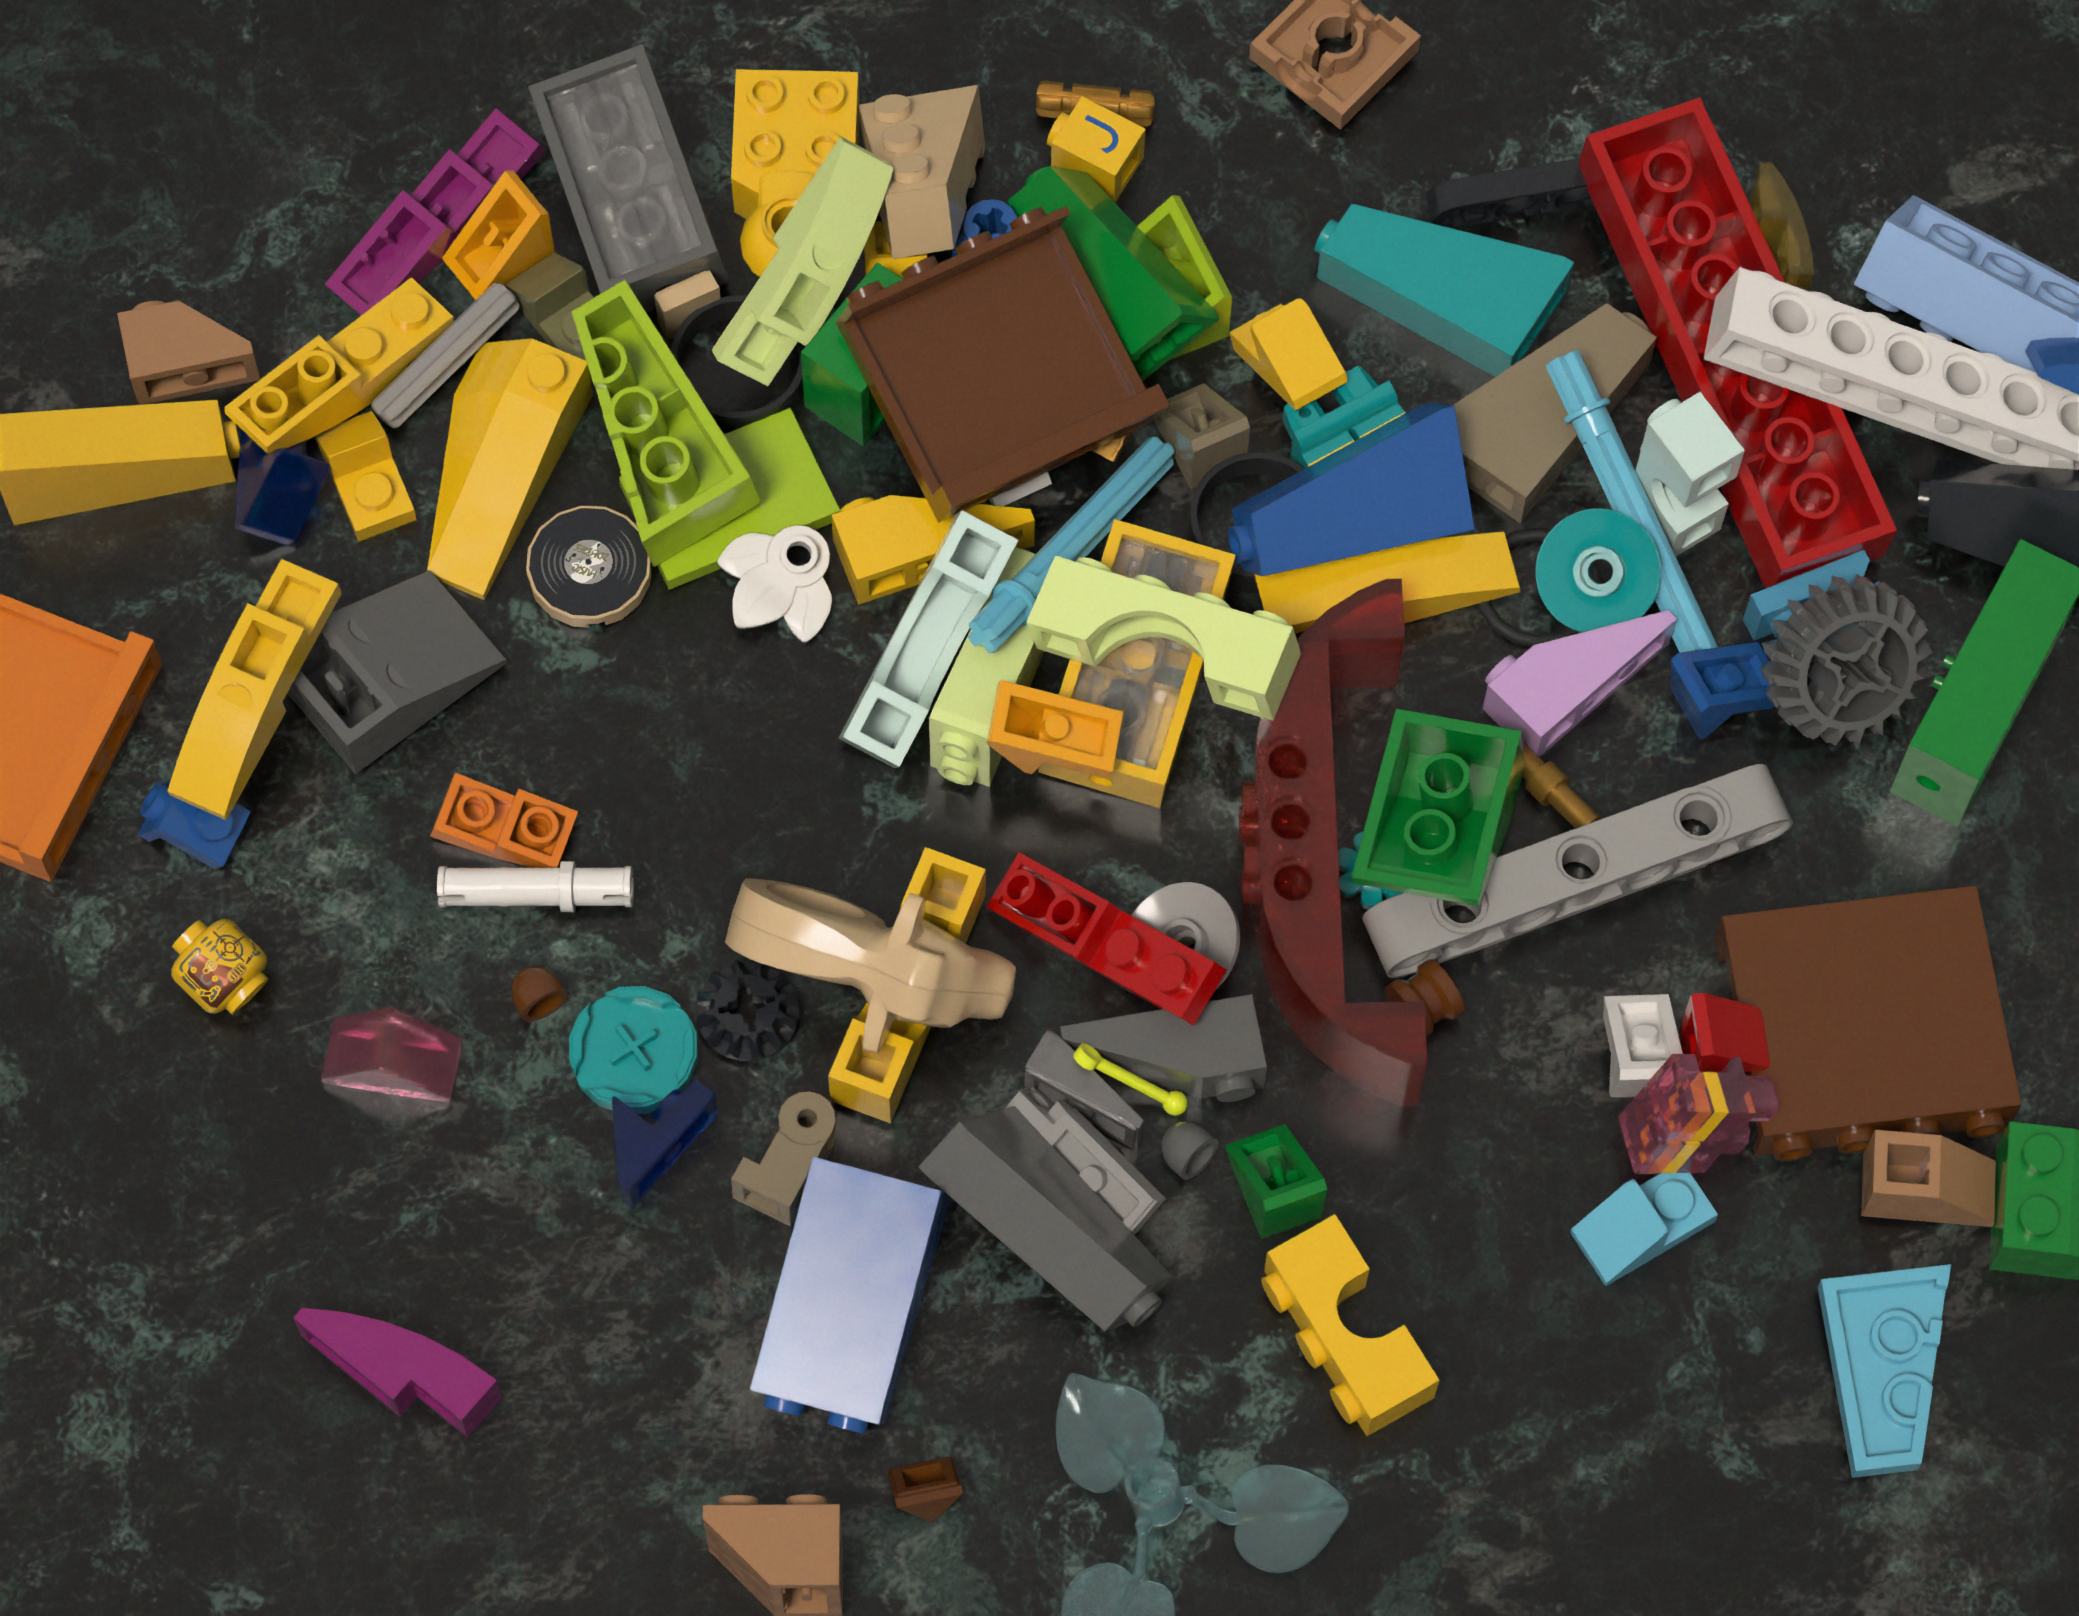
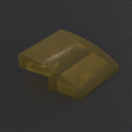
[1748,162,1814,291]

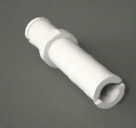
[437,861,634,912]

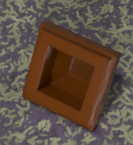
[888,1457,963,1523]

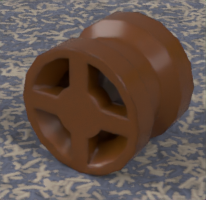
[1385,959,1465,1040]

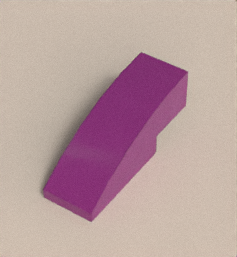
[293,1308,502,1438]

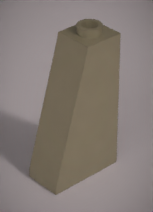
[1452,303,1657,523]

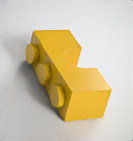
[1261,1214,1440,1436]

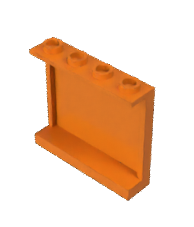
[0,594,162,883]

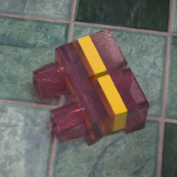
[1618,1054,1778,1174]

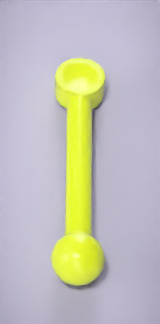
[1073,1043,1188,1116]

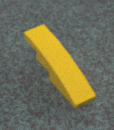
[1255,532,1521,634]

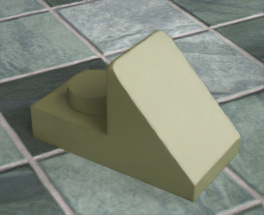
[504,253,594,360]

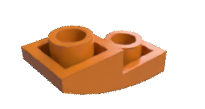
[430,773,578,868]

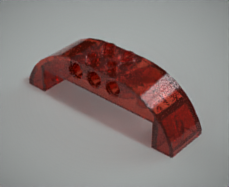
[1239,579,1427,1106]

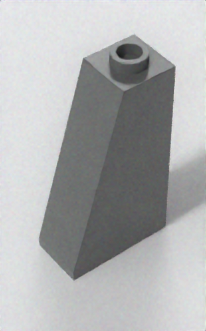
[919,1106,1172,1331]

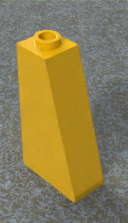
[0,400,243,525]

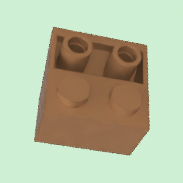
[703,1495,843,1616]

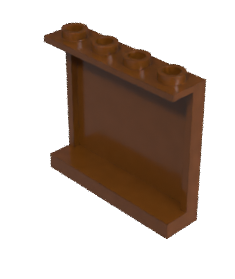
[835,206,1170,523]
[1714,885,2021,1161]

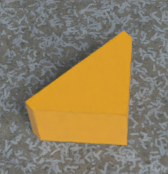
[442,170,555,300]

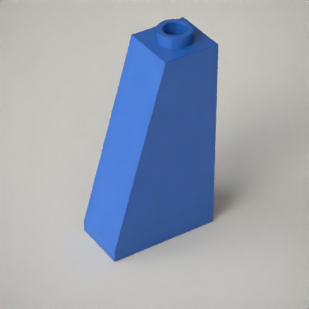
[1228,402,1475,576]

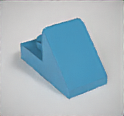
[1743,550,1870,658]

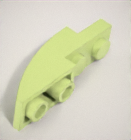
[712,136,894,386]

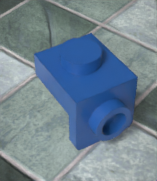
[138,779,251,869]

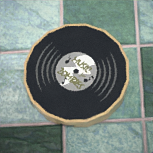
[526,506,651,627]

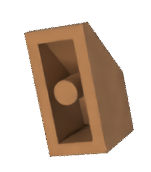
[117,300,261,405]

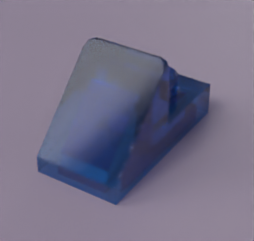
[235,429,330,545]
[612,1078,718,1210]

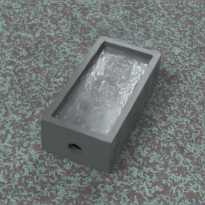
[528,44,731,313]

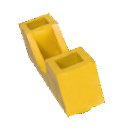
[828,847,986,1124]

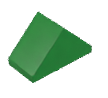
[1224,1124,1327,1239]

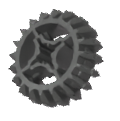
[1759,574,1933,746]

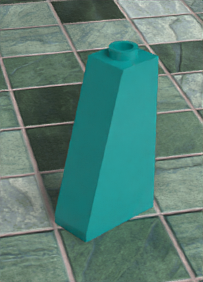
[1314,204,1574,377]

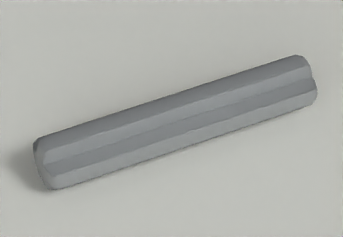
[371,282,520,429]

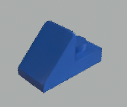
[1671,642,1775,739]

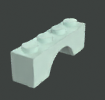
[838,510,1018,768]

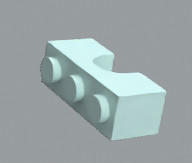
[1635,392,1745,556]

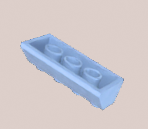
[1854,195,2079,372]

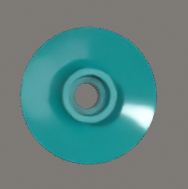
[1535,508,1662,632]

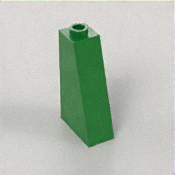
[1008,166,1219,382]

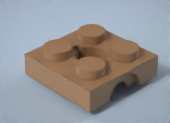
[1249,0,1421,130]

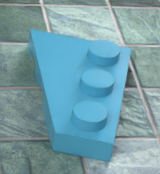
[1818,1264,1951,1478]

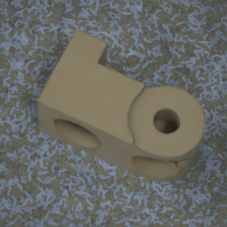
[731,1091,836,1227]

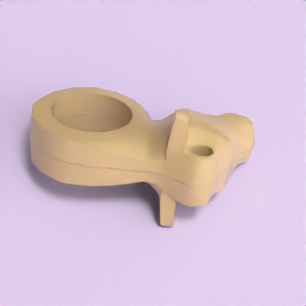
[725,879,1016,1054]

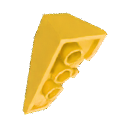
[427,339,593,600]

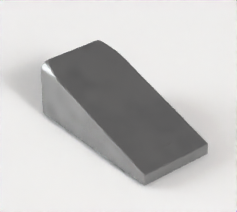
[1024,1029,1144,1149]

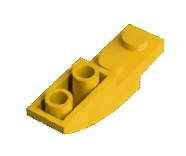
[225,277,453,454]
[168,559,342,820]

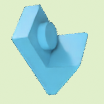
[1570,1164,1718,1286]

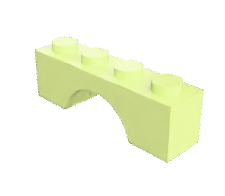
[1026,556,1301,721]

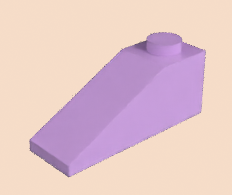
[1482,610,1677,757]

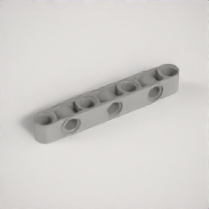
[1362,764,1793,978]

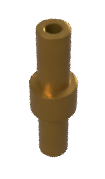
[1522,741,1601,828]

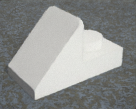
[1603,994,1686,1098]

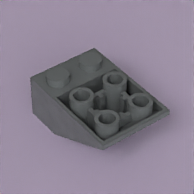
[287,570,507,774]

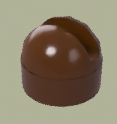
[511,965,568,1022]

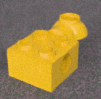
[731,69,859,277]

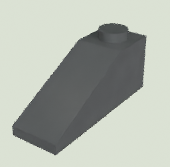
[1060,994,1267,1102]

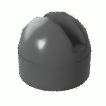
[1162,1122,1219,1180]

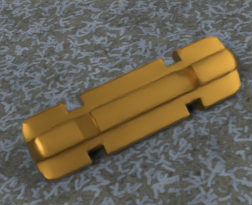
[1036,81,1155,127]

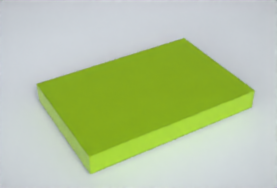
[619,408,840,590]

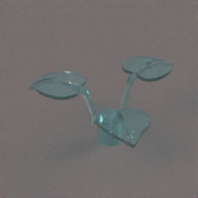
[1056,1373,1349,1616]

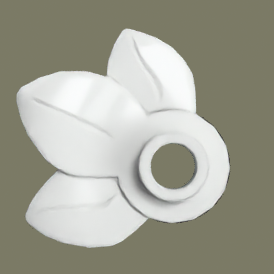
[717,525,832,643]

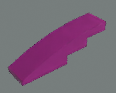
[325,108,546,315]

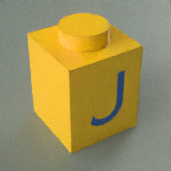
[1047,96,1146,202]

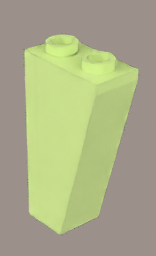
[929,547,1045,787]

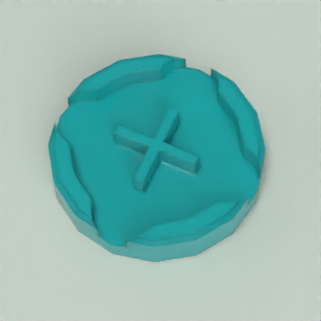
[569,986,698,1115]

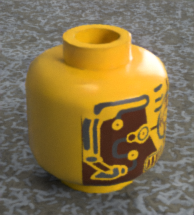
[171,919,269,1015]

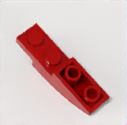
[986,852,1227,1026]

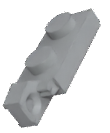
[1005,1087,1166,1235]

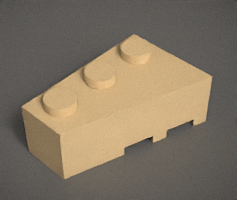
[858,85,986,259]

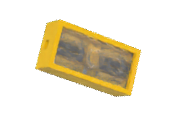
[1038,519,1236,809]

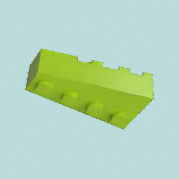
[571,280,761,567]

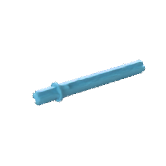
[1545,349,1718,653]
[967,436,1175,653]

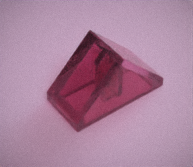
[321,1007,462,1103]

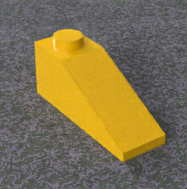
[831,495,1035,605]

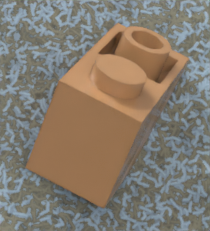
[1861,1130,1996,1227]

